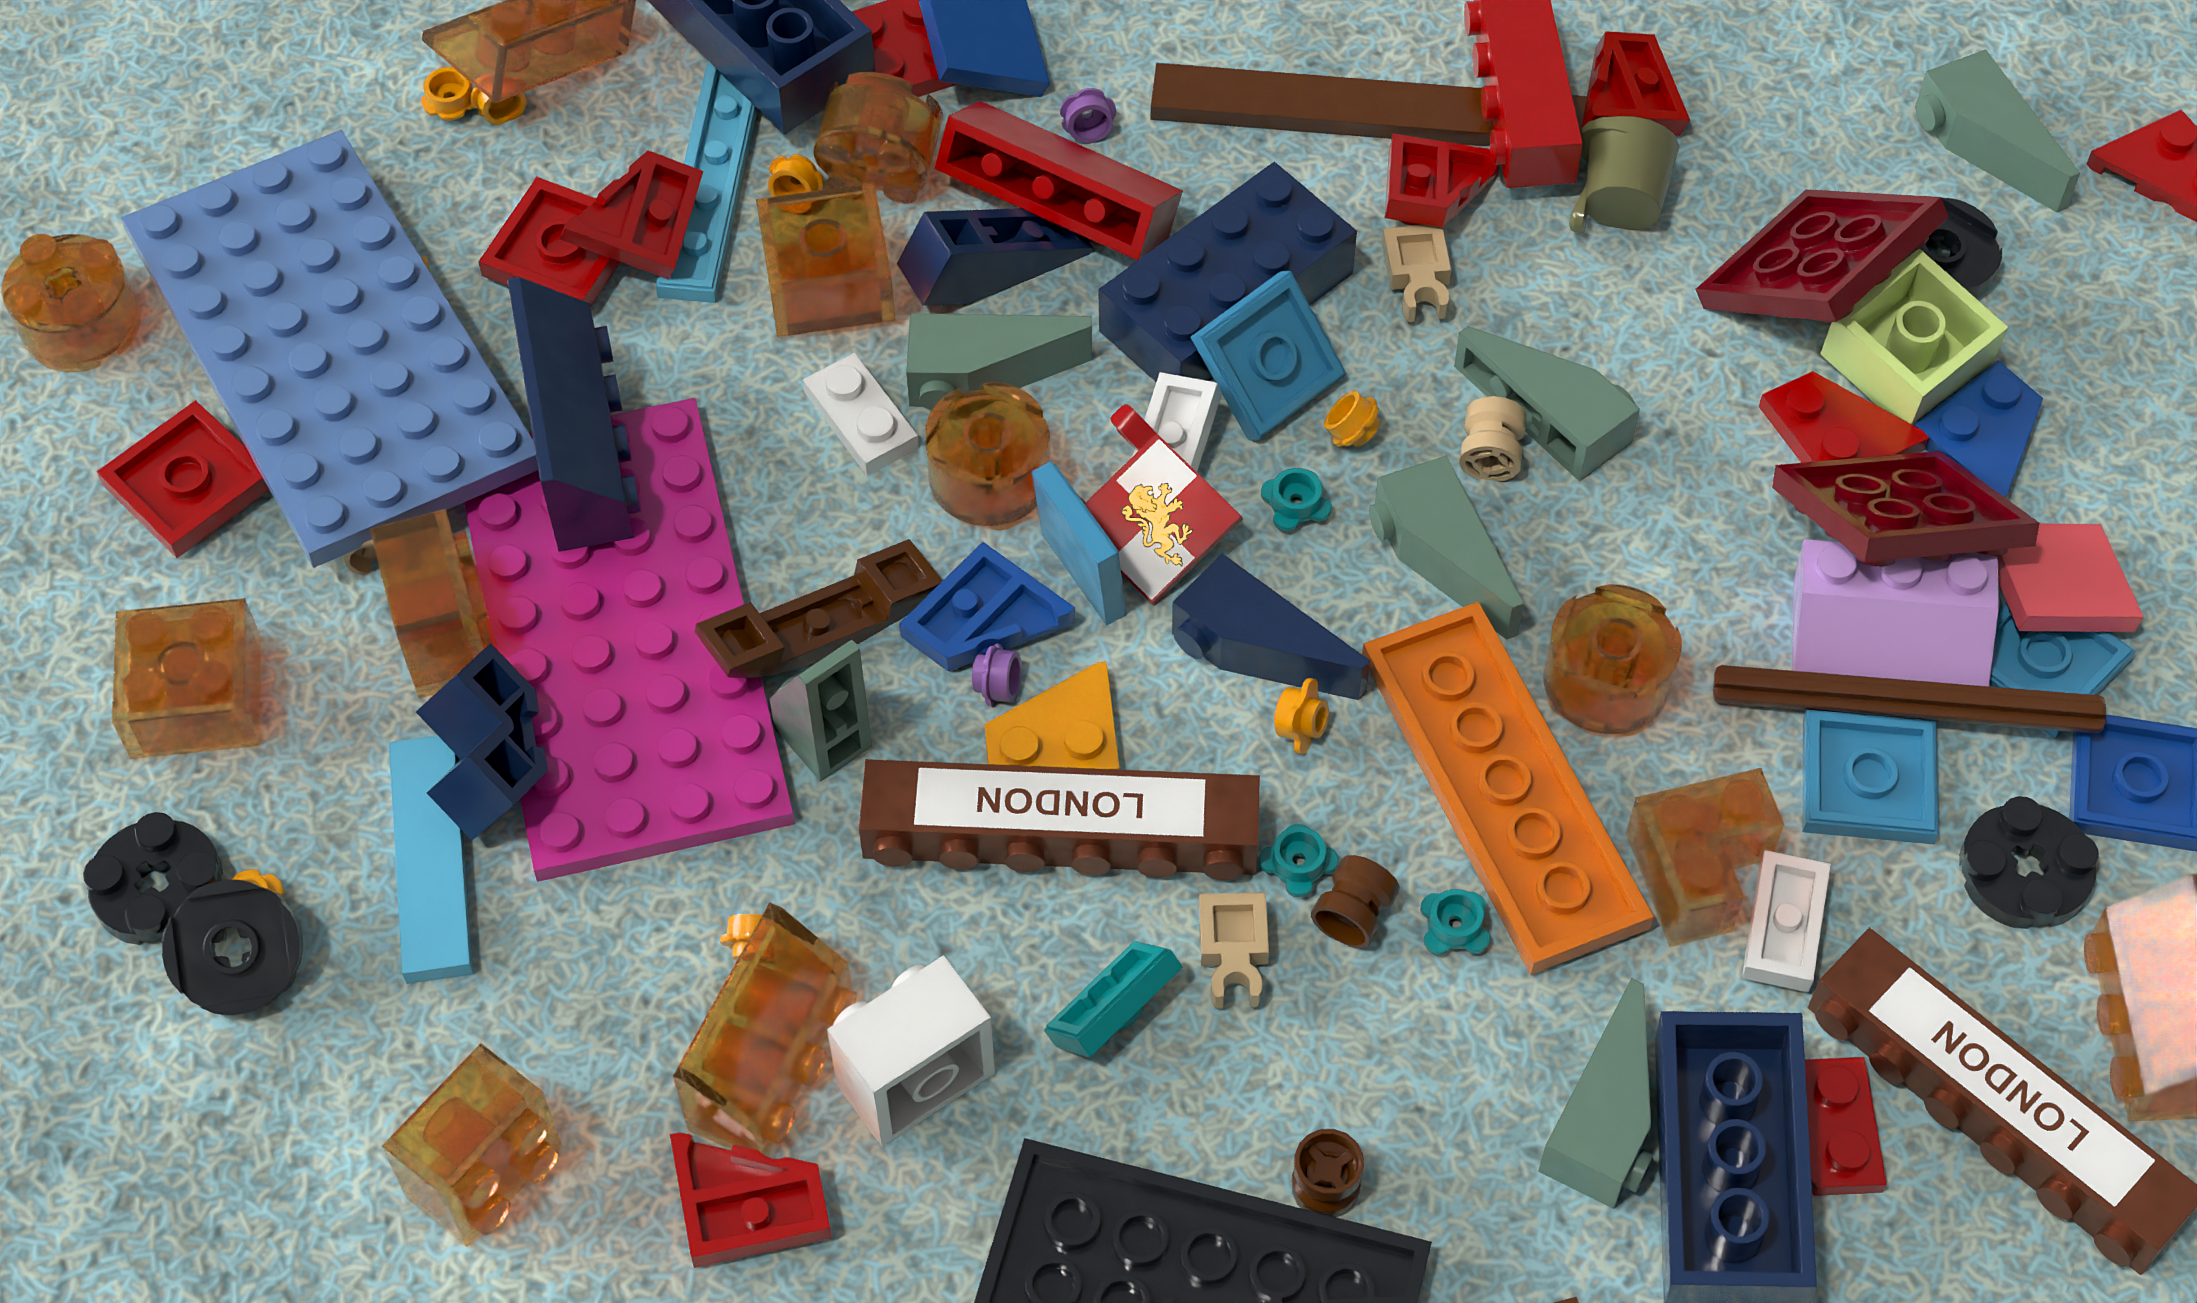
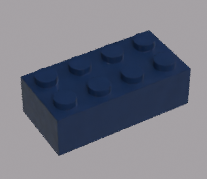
[647,0,876,135]
[1098,161,1357,382]
[1655,1011,1817,1303]

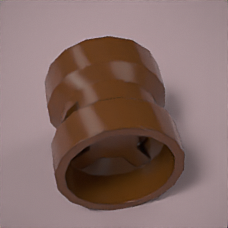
[1311,855,1400,948]
[1291,1129,1364,1217]

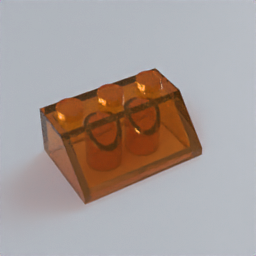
[422,0,636,103]
[2084,874,2197,1121]
[673,902,857,1155]

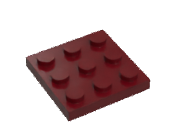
[1695,189,1949,323]
[1772,451,2040,567]

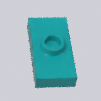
[1044,941,1183,1058]

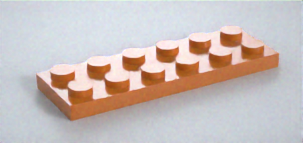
[1362,601,1654,975]

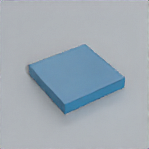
[1190,271,1347,440]
[1032,461,1126,626]
[1989,602,2136,739]
[1802,710,1938,844]

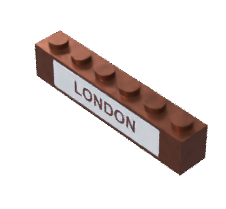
[859,759,1260,880]
[1808,927,2197,1275]

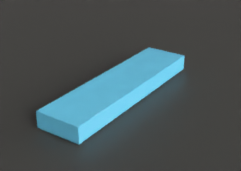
[389,735,473,984]

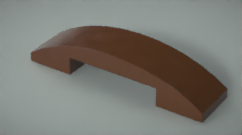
[694,539,942,678]

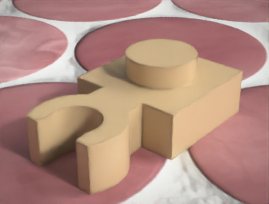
[1382,225,1451,322]
[1199,892,1269,1008]

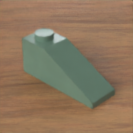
[1915,49,2080,212]
[906,313,1092,411]
[1454,326,1640,482]
[1369,455,1524,640]
[770,640,872,782]
[1538,978,1654,1209]

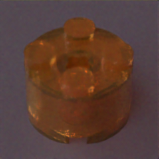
[813,72,944,204]
[1,234,141,373]
[925,382,1051,530]
[1543,584,1682,736]

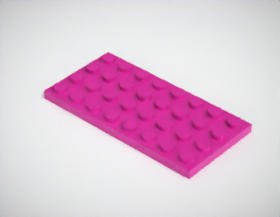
[464,398,795,882]

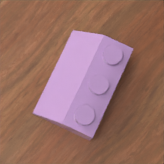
[1792,539,1999,686]

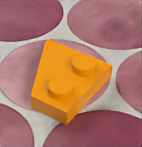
[984,662,1119,770]

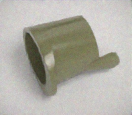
[1569,116,1680,233]

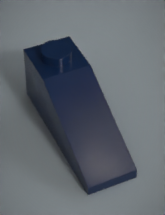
[896,208,1093,306]
[1172,553,1370,700]

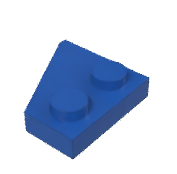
[1914,360,2043,498]
[899,542,1075,671]

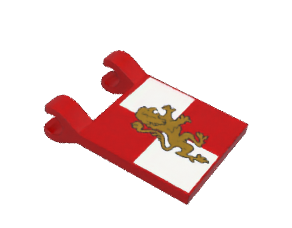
[1078,404,1243,606]

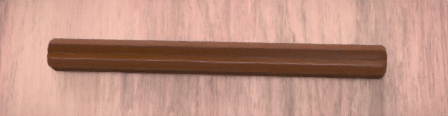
[1713,665,2107,734]

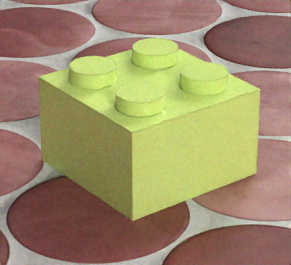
[1821,249,2009,425]

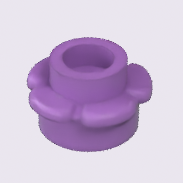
[1060,88,1116,143]
[972,644,1022,707]

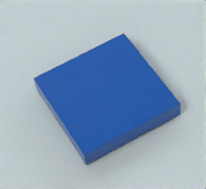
[918,0,1050,97]
[2069,714,2197,852]

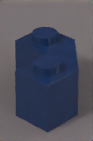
[416,643,548,840]

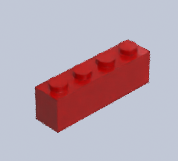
[1464,0,1583,188]
[934,101,1183,261]

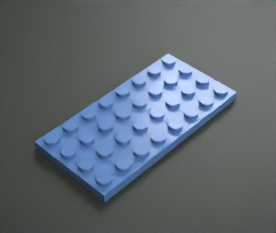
[121,129,538,568]

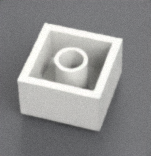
[827,955,995,1147]

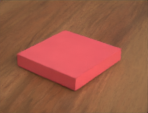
[1998,523,2144,632]

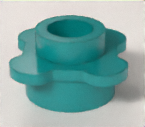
[1261,468,1332,532]
[1259,824,1338,897]
[1420,889,1490,955]

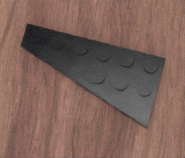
[974,1138,1432,1303]

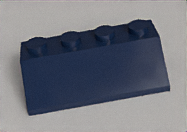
[507,277,641,552]

